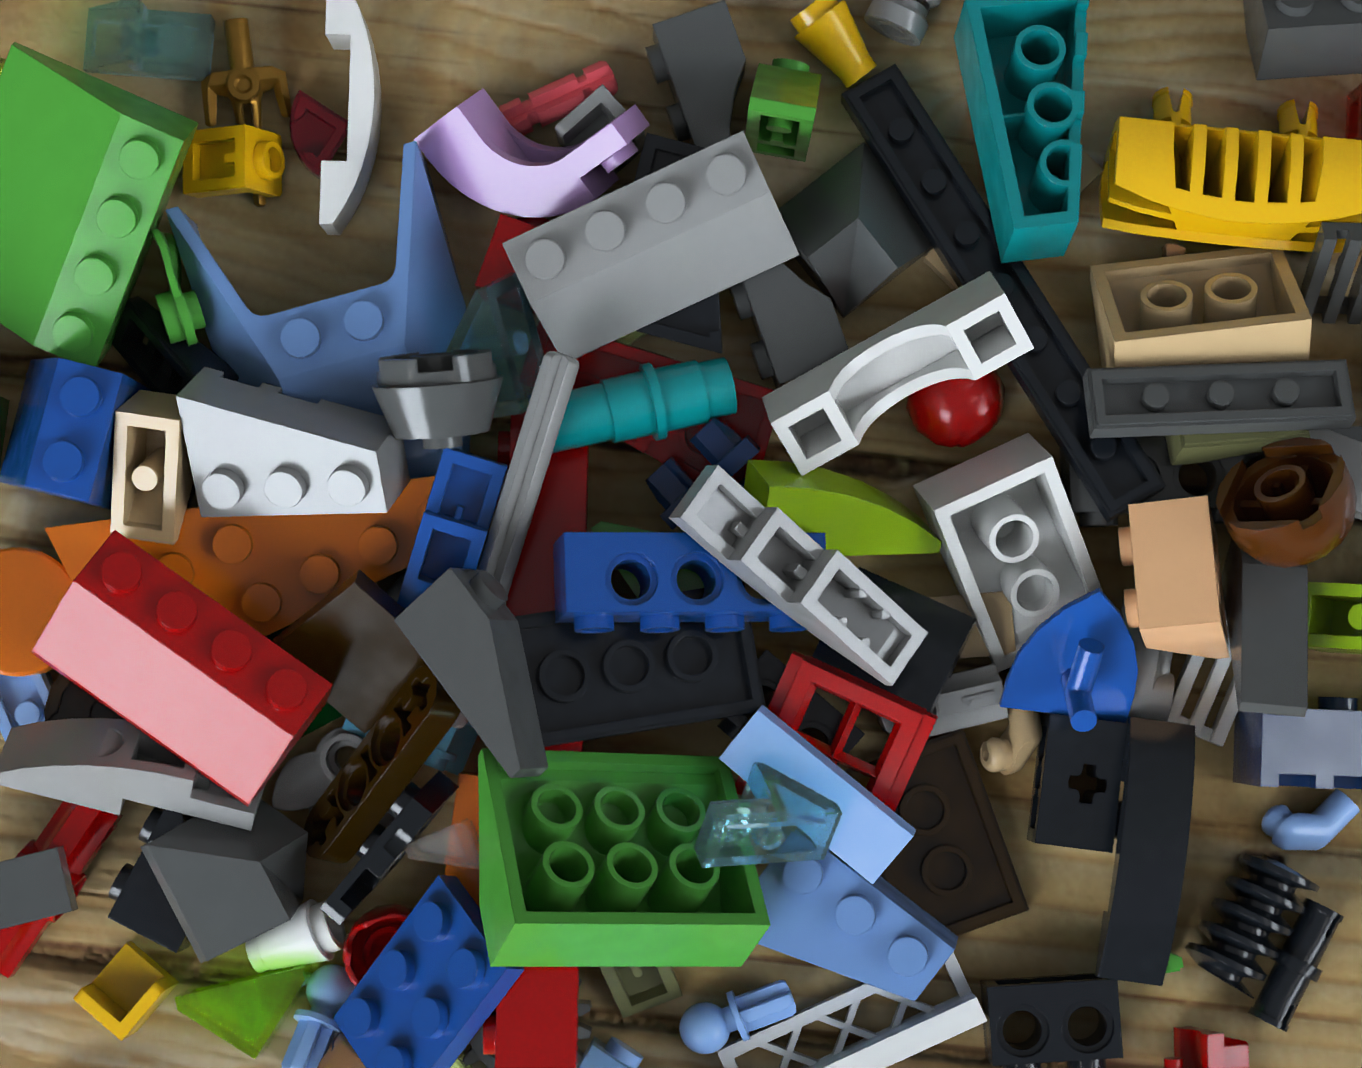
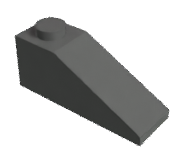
[1221,537,1308,717]
[394,567,549,778]

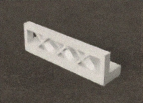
[717,952,987,1068]

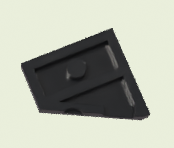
[320,770,459,925]

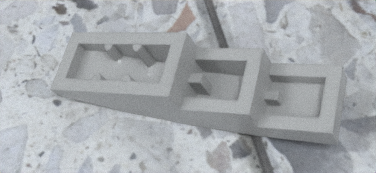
[669,465,928,686]

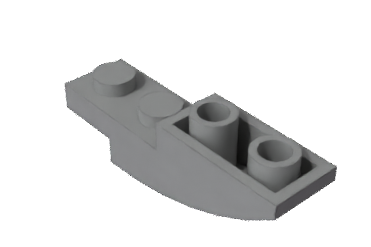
[0,718,266,831]

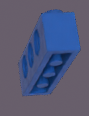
[553,532,826,634]

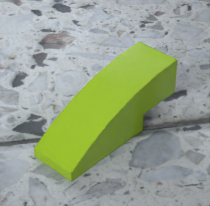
[744,460,942,556]

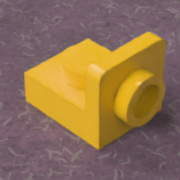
[183,124,285,198]

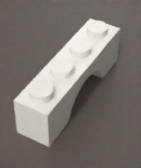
[762,271,1034,476]

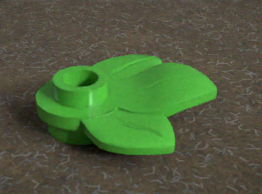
[151,229,206,346]

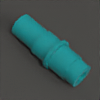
[552,357,737,453]

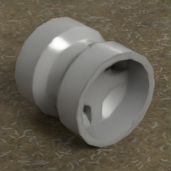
[864,0,941,46]

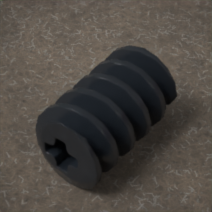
[1185,854,1320,999]

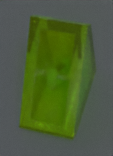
[174,963,313,1059]

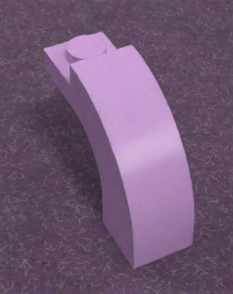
[413,88,650,218]

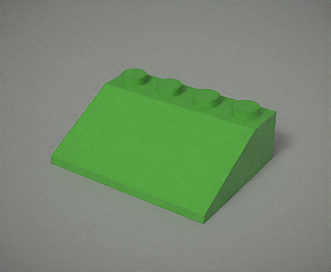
[0,42,199,367]
[478,748,771,967]

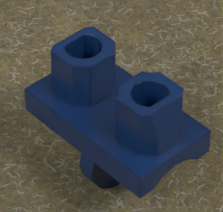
[645,417,761,530]

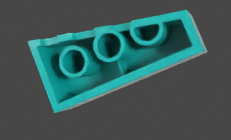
[954,0,1090,263]

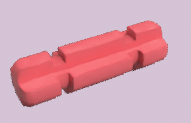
[499,61,618,136]

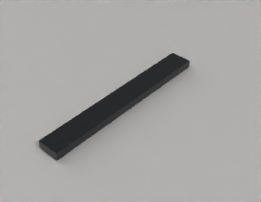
[841,64,1166,523]

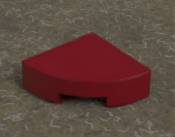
[289,90,348,179]

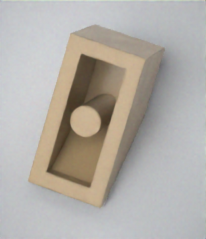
[110,390,194,545]

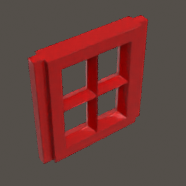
[735,651,938,825]

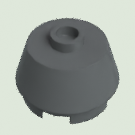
[371,349,504,449]

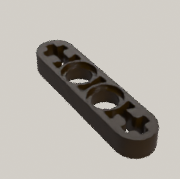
[304,665,461,864]

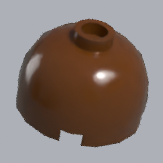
[1216,437,1357,568]

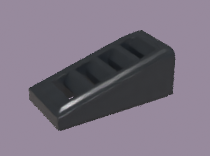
[112,296,239,395]

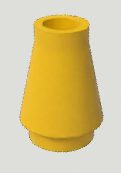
[790,0,877,88]

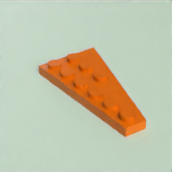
[45,475,436,636]

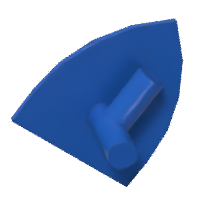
[999,588,1138,732]

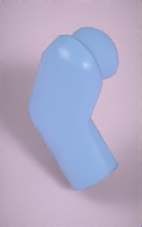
[1261,789,1360,850]

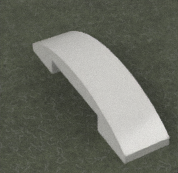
[319,0,382,235]

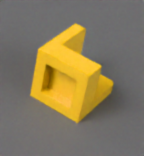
[73,941,179,1041]

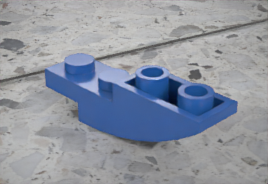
[397,448,508,609]

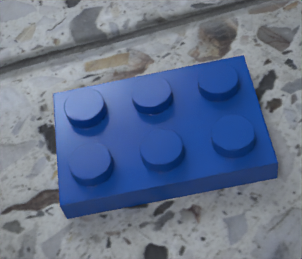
[333,875,525,1068]

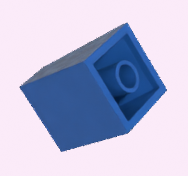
[0,357,151,510]

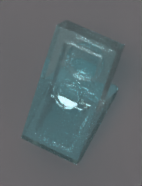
[83,0,215,81]
[694,762,842,868]

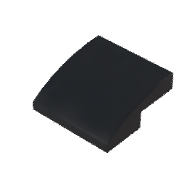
[812,567,977,713]

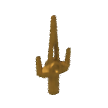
[201,18,291,207]

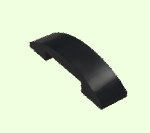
[1095,716,1195,986]

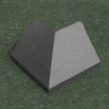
[779,142,933,318]
[140,799,308,963]

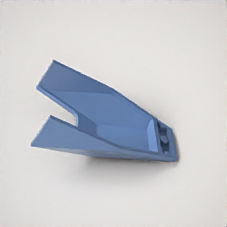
[165,141,476,478]

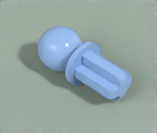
[281,964,356,1068]
[679,980,796,1054]

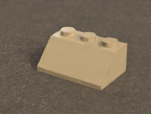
[1090,247,1312,368]

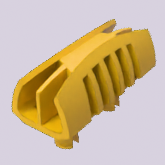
[1099,87,1362,253]

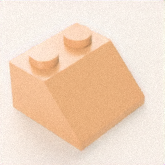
[1118,495,1230,659]

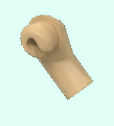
[980,708,1043,775]

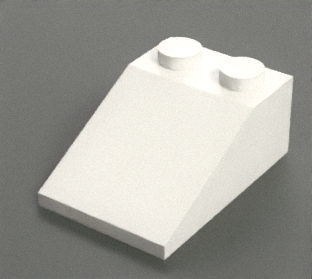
[913,433,1103,673]

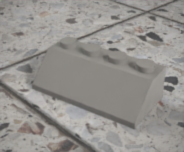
[502,131,799,359]

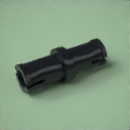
[1248,898,1344,1032]

